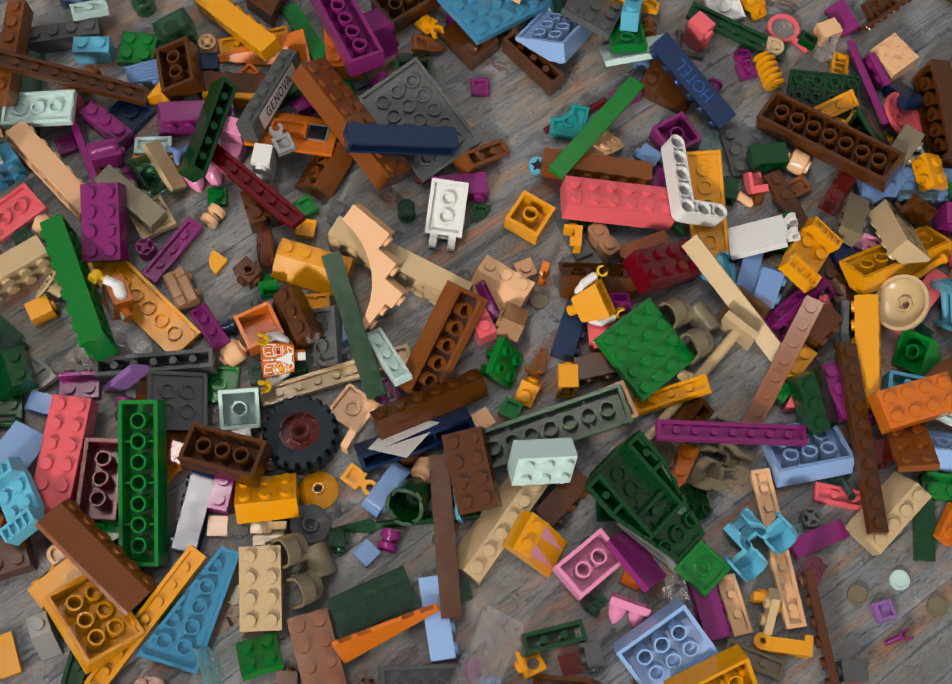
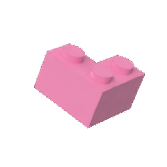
[220,116,248,163]

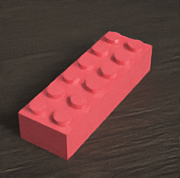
[560,175,675,231]
[34,394,99,515]

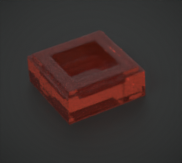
[557,651,584,676]

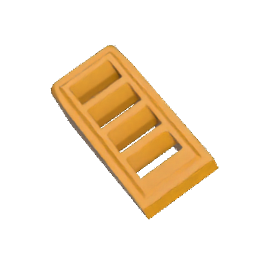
[828,51,850,74]

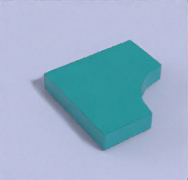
[548,103,590,141]

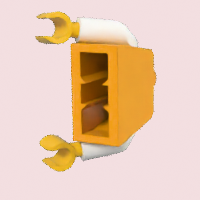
[566,265,626,326]

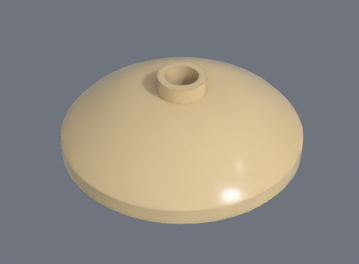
[876,274,931,331]

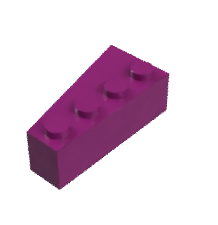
[156,100,235,138]

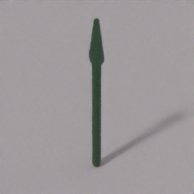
[334,512,480,533]

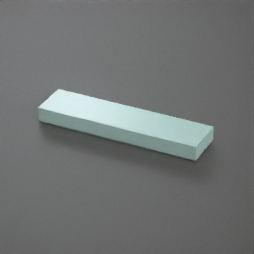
[366,327,413,387]

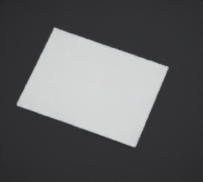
[368,420,439,458]

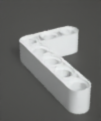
[661,135,727,227]

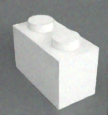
[251,143,277,182]

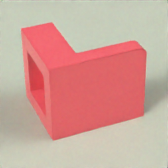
[742,172,769,196]

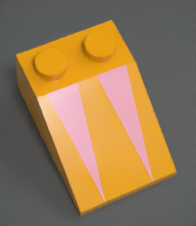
[502,511,567,578]

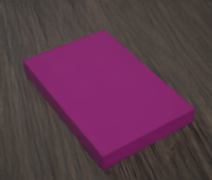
[605,531,667,593]

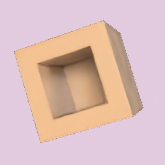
[812,17,843,47]

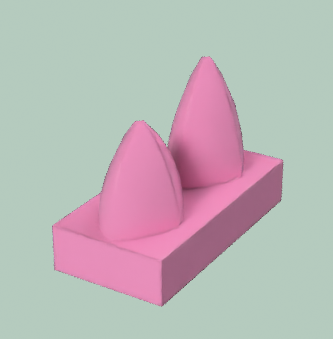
[183,163,222,193]
[609,592,651,627]

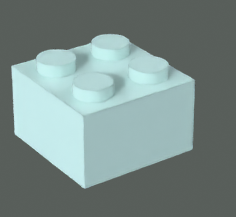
[218,387,261,430]

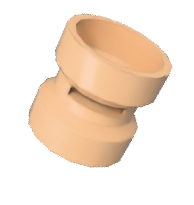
[200,203,226,229]

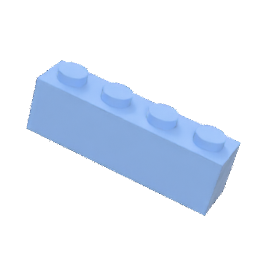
[418,575,459,664]

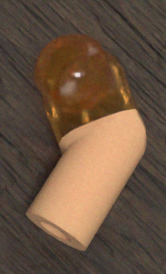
[737,191,764,207]

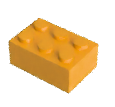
[234,473,299,524]

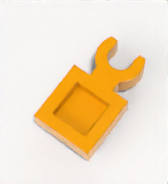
[414,13,445,39]
[340,463,376,496]

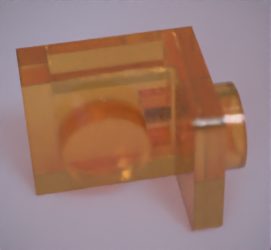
[524,348,548,378]

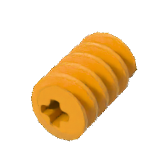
[753,51,785,91]

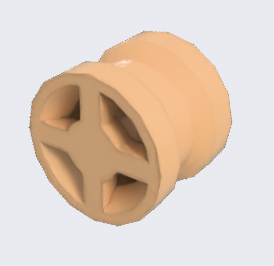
[198,34,218,53]

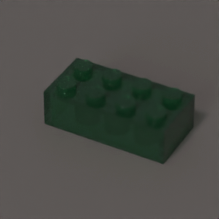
[326,565,420,637]

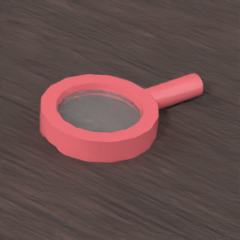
[766,14,810,54]

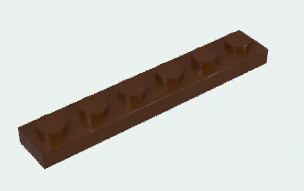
[800,568,840,684]

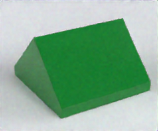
[891,329,941,376]

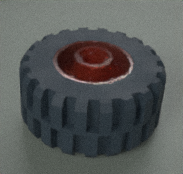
[262,395,340,475]

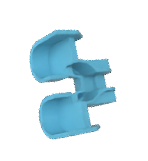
[723,507,798,582]

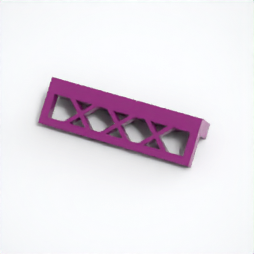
[764,274,836,342]

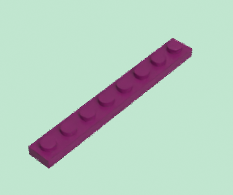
[654,419,808,447]

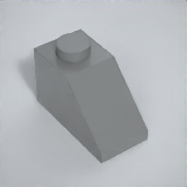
[25,611,64,661]

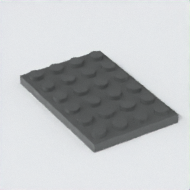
[357,57,481,185]

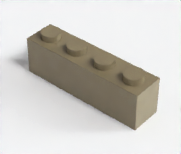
[93,164,168,233]

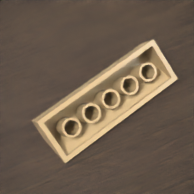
[456,475,549,586]

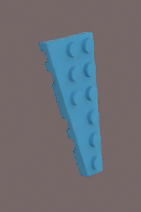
[136,546,239,674]

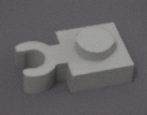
[269,123,296,157]

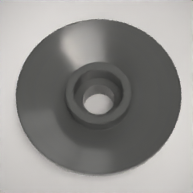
[290,504,330,544]

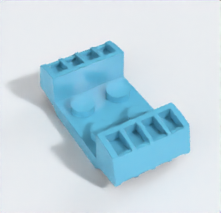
[0,457,45,546]

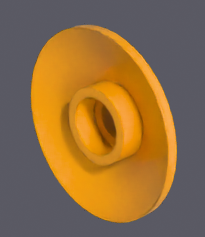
[299,471,339,510]

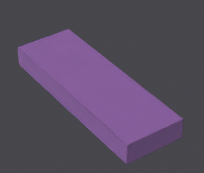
[103,364,149,393]

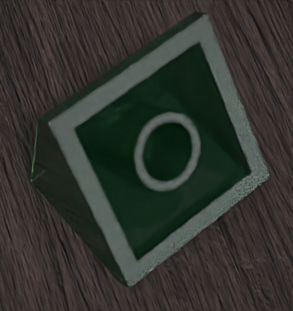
[126,155,167,197]

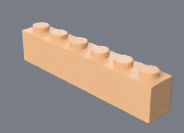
[5,120,85,221]

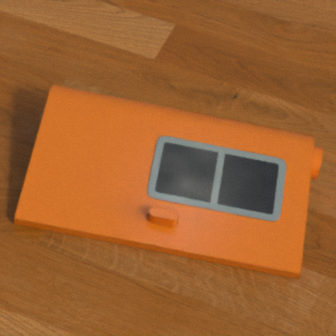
[244,112,337,157]

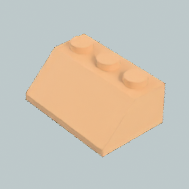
[471,255,535,310]

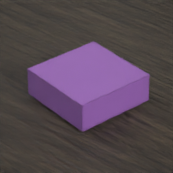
[870,598,898,624]

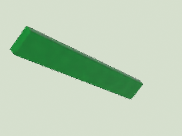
[281,3,358,97]
[548,76,645,180]

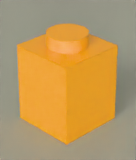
[24,294,58,327]

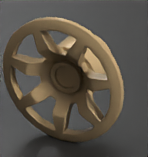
[35,270,62,299]

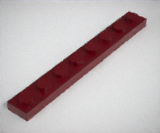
[211,143,306,231]

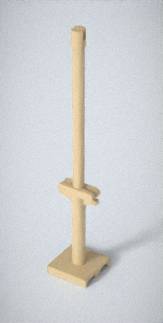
[644,310,759,442]

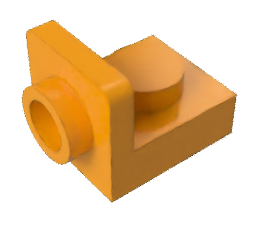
[563,223,583,254]

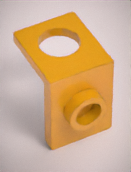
[513,651,547,680]

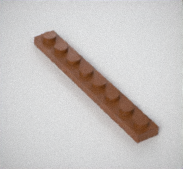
[741,295,824,424]

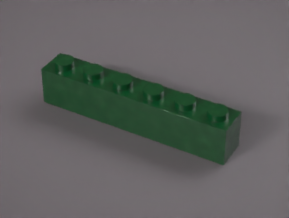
[178,76,238,183]

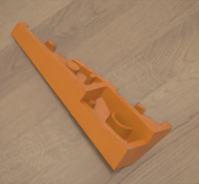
[217,29,310,67]
[332,603,440,664]

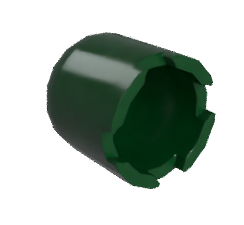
[385,478,432,526]

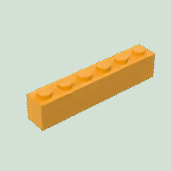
[193,0,282,62]
[851,294,882,411]

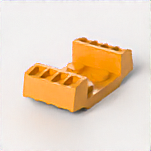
[777,216,843,294]

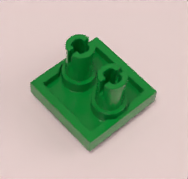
[479,337,523,390]

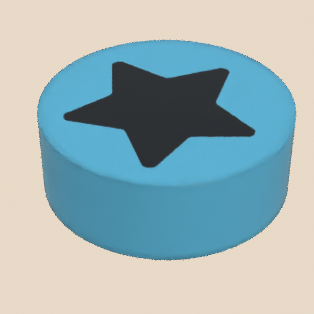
[528,157,541,176]

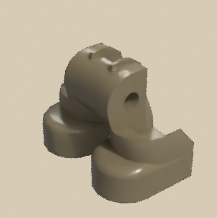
[657,298,721,369]
[691,415,753,491]
[265,532,337,611]

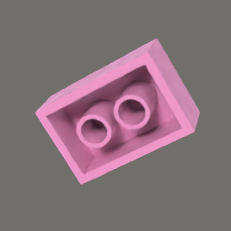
[552,528,621,602]

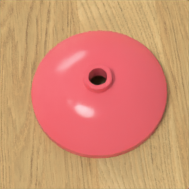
[884,92,923,135]

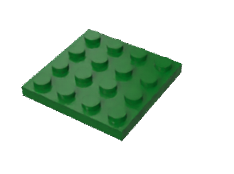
[593,297,695,403]

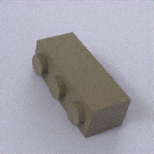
[834,192,870,247]

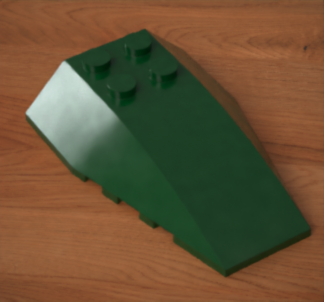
[585,431,705,563]

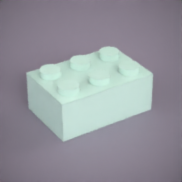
[507,438,578,486]

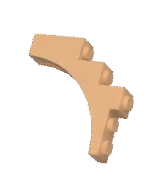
[342,203,408,331]

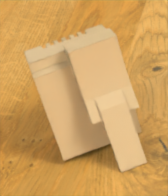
[250,520,287,549]

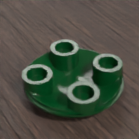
[679,484,712,520]

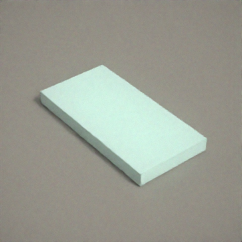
[599,34,664,67]
[0,89,78,129]

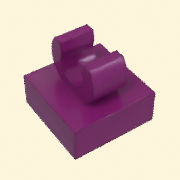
[734,59,758,82]

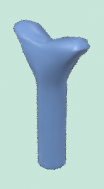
[166,143,189,166]

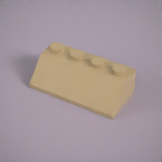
[869,199,931,264]
[844,471,932,556]

